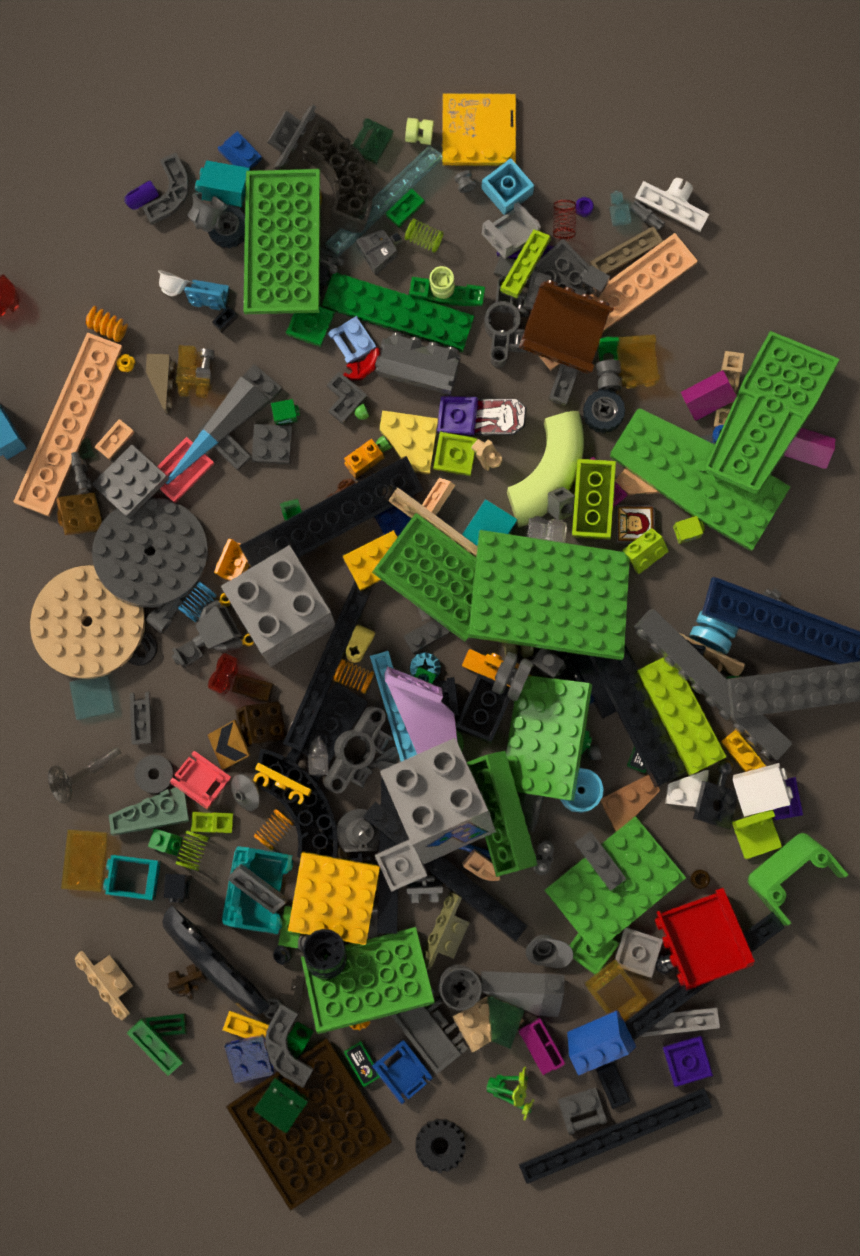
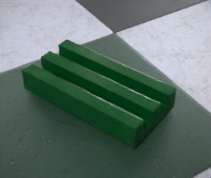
[145,1013,187,1036]

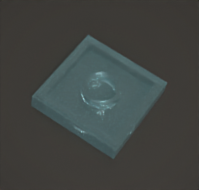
[69,675,115,720]

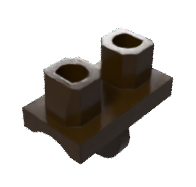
[167,964,207,1000]

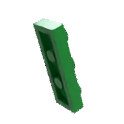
[127,1018,184,1076]

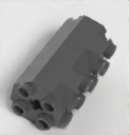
[375,333,461,395]

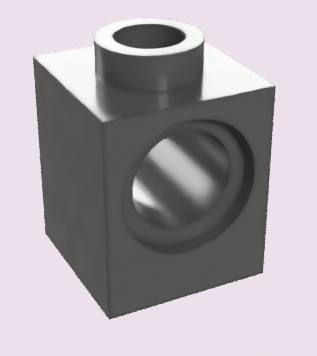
[579,265,610,298]
[547,487,575,521]

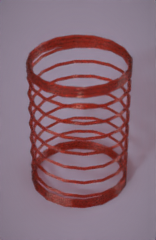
[553,200,576,239]

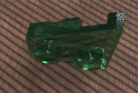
[487,996,524,1049]

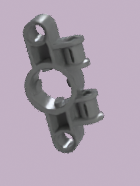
[484,275,530,368]
[324,706,392,793]

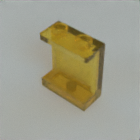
[617,334,660,388]

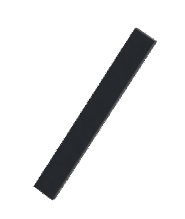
[377,776,400,934]

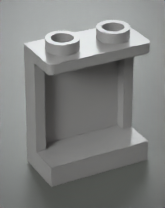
[482,202,541,259]

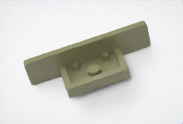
[422,892,470,970]

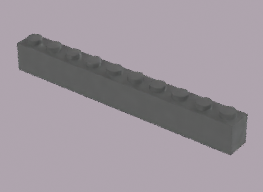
[634,609,792,761]

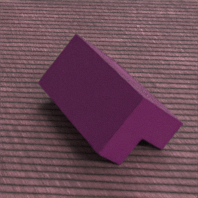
[681,370,737,421]
[783,428,835,469]
[518,1018,565,1075]

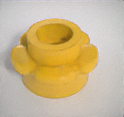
[116,354,135,372]

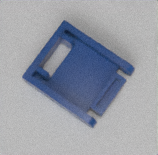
[372,1040,433,1105]

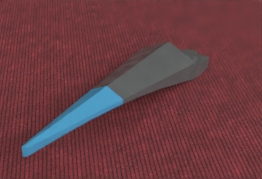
[165,364,282,484]

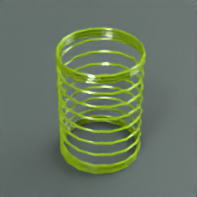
[405,219,444,253]
[175,831,209,871]

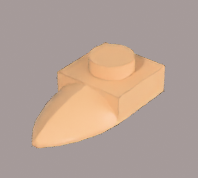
[462,849,500,881]

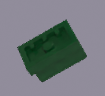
[254,1076,309,1133]

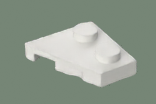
[665,770,709,807]

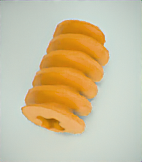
[85,306,128,342]

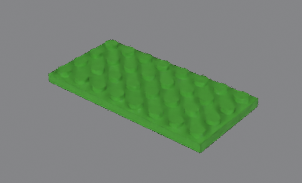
[244,169,320,314]

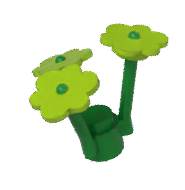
[487,1067,535,1121]

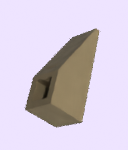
[146,354,175,414]

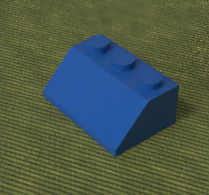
[567,1010,637,1075]

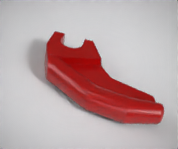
[343,348,381,381]

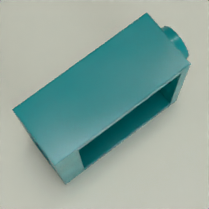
[103,855,161,900]

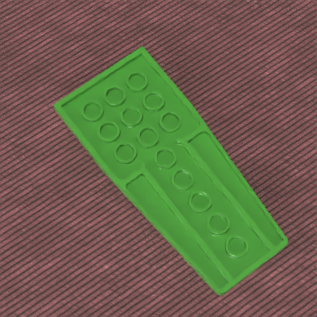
[706,331,840,494]
[610,409,790,551]

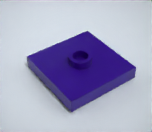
[437,396,478,435]
[662,1036,713,1087]

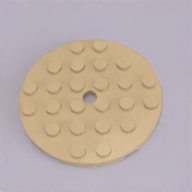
[30,565,145,679]

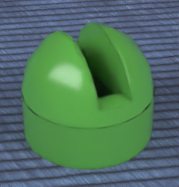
[355,403,370,420]
[376,435,392,452]

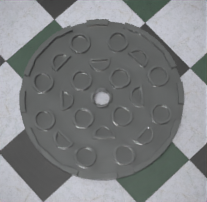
[92,498,208,607]

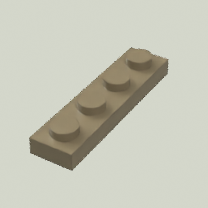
[590,226,663,275]

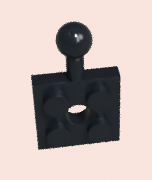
[693,760,738,829]

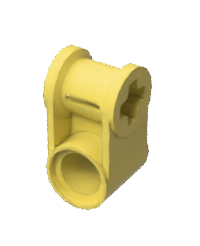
[346,624,375,663]

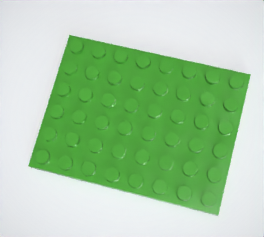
[468,530,630,660]

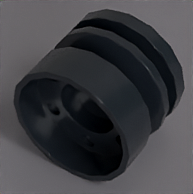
[303,929,347,980]

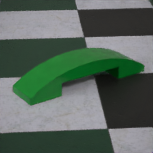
[409,277,485,306]

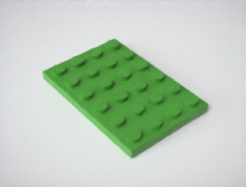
[372,513,476,642]
[506,676,592,801]
[544,816,686,953]
[301,927,435,1034]

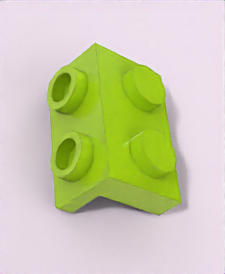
[622,528,669,574]

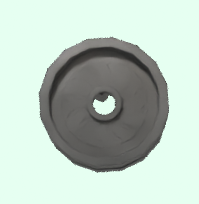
[492,651,534,702]

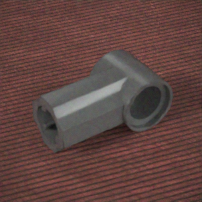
[146,600,184,633]

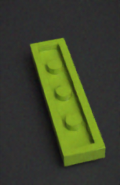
[500,229,550,298]

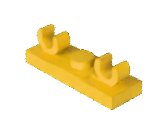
[721,730,766,772]
[254,763,312,805]

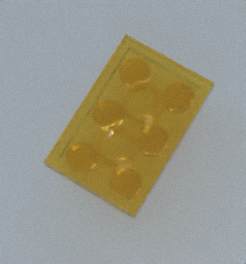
[61,830,108,892]

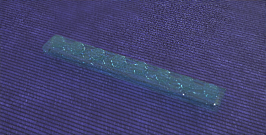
[325,145,443,257]

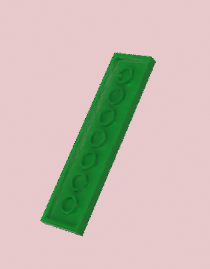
[322,273,474,352]

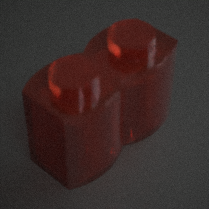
[208,653,240,696]

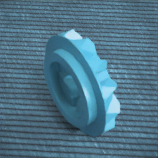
[410,652,441,682]

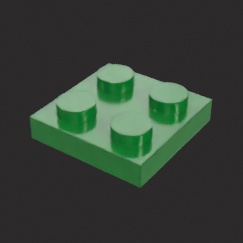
[286,306,334,347]

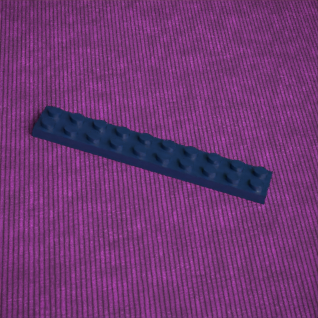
[701,577,860,664]

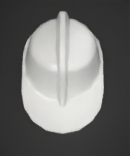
[158,270,196,297]

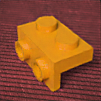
[214,539,249,581]

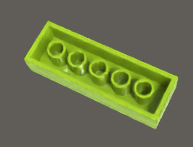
[637,657,726,776]

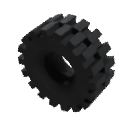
[415,1118,466,1173]

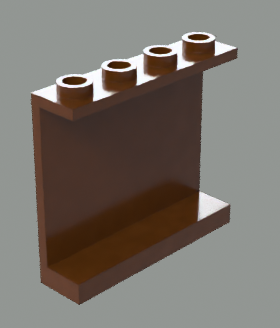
[519,280,614,374]

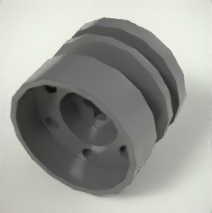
[438,965,482,1010]

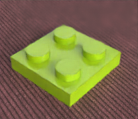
[433,432,477,476]

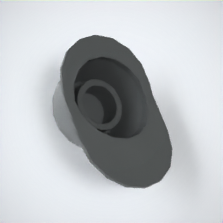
[526,934,573,968]

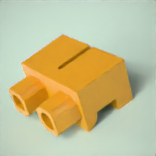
[344,439,384,479]

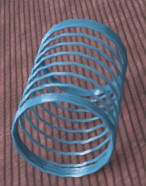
[178,582,217,622]

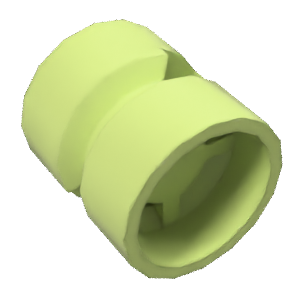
[405,118,434,145]
[430,266,455,299]

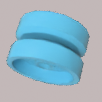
[689,611,739,654]
[560,768,603,813]

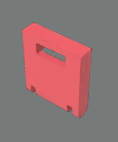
[170,751,231,810]

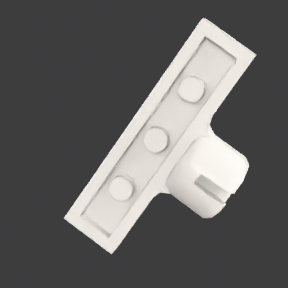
[635,178,709,232]

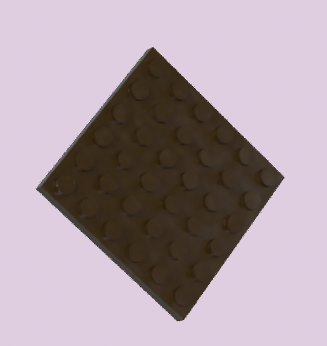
[225,1038,392,1211]

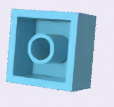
[482,158,534,215]

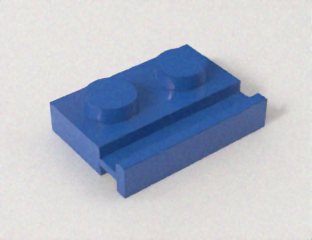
[218,131,262,169]

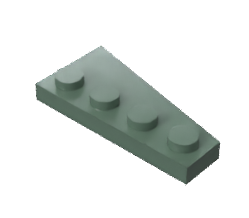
[109,787,190,836]

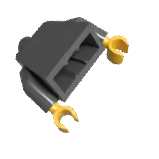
[193,593,254,651]

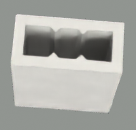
[733,763,793,817]

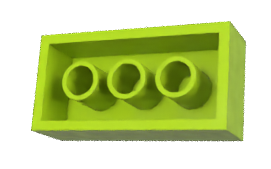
[572,459,616,540]

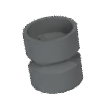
[596,360,623,392]

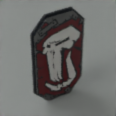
[474,399,527,435]

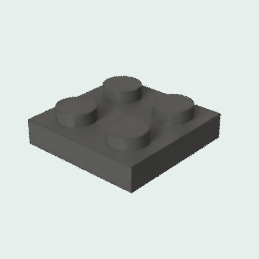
[252,424,292,464]

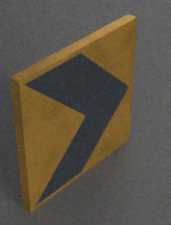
[208,720,250,770]

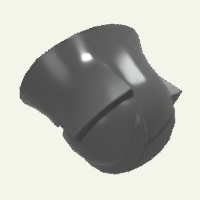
[187,192,228,232]

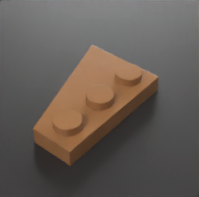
[600,775,660,832]

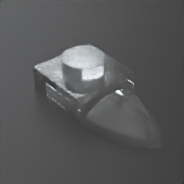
[308,736,328,776]

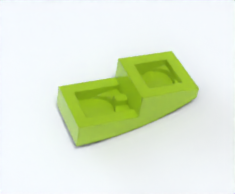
[191,812,233,833]

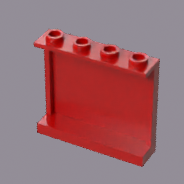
[654,888,755,990]

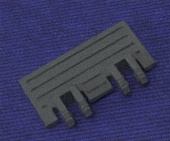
[391,988,468,1074]

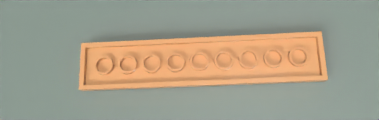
[538,233,698,371]
[14,332,123,517]

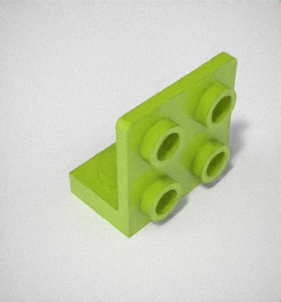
[732,809,782,859]

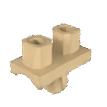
[471,439,503,471]

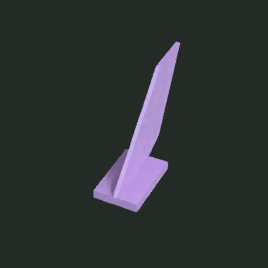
[384,666,457,754]

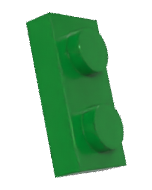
[386,188,425,228]

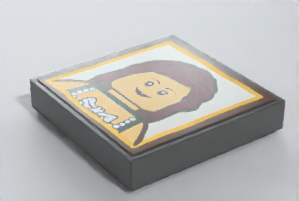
[616,505,655,544]

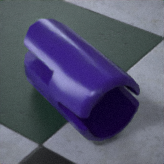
[124,180,159,210]

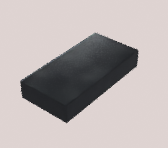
[596,1063,631,1109]

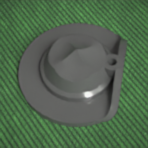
[336,809,380,852]

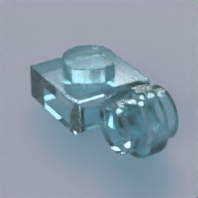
[609,190,631,227]

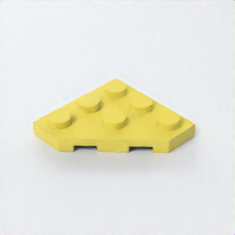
[380,410,438,475]

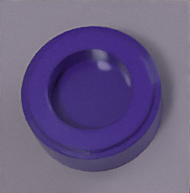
[575,197,594,217]

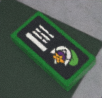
[344,1041,380,1087]

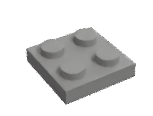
[375,839,428,892]
[613,928,662,978]

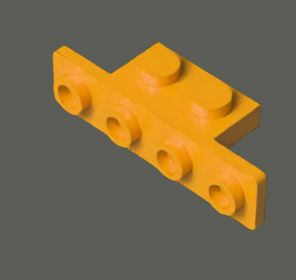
[462,649,531,687]

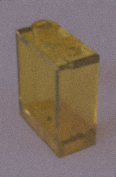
[584,959,647,1022]

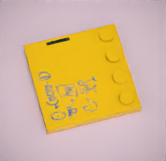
[442,94,516,166]

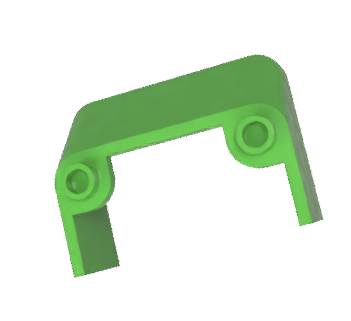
[748,833,848,926]

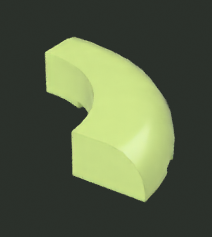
[507,411,584,528]

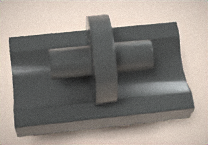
[407,876,443,903]

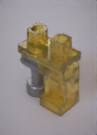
[176,345,215,399]

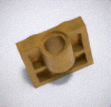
[56,493,102,535]

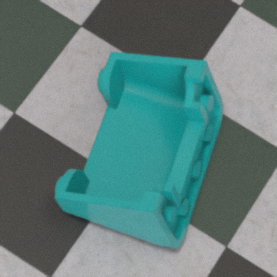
[222,846,293,934]

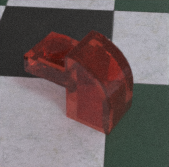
[0,274,20,317]

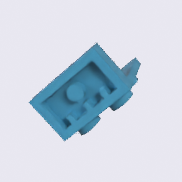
[184,280,230,310]

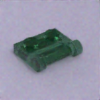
[348,118,394,164]

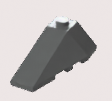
[481,971,564,1017]

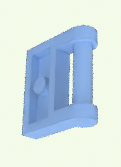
[328,317,376,364]

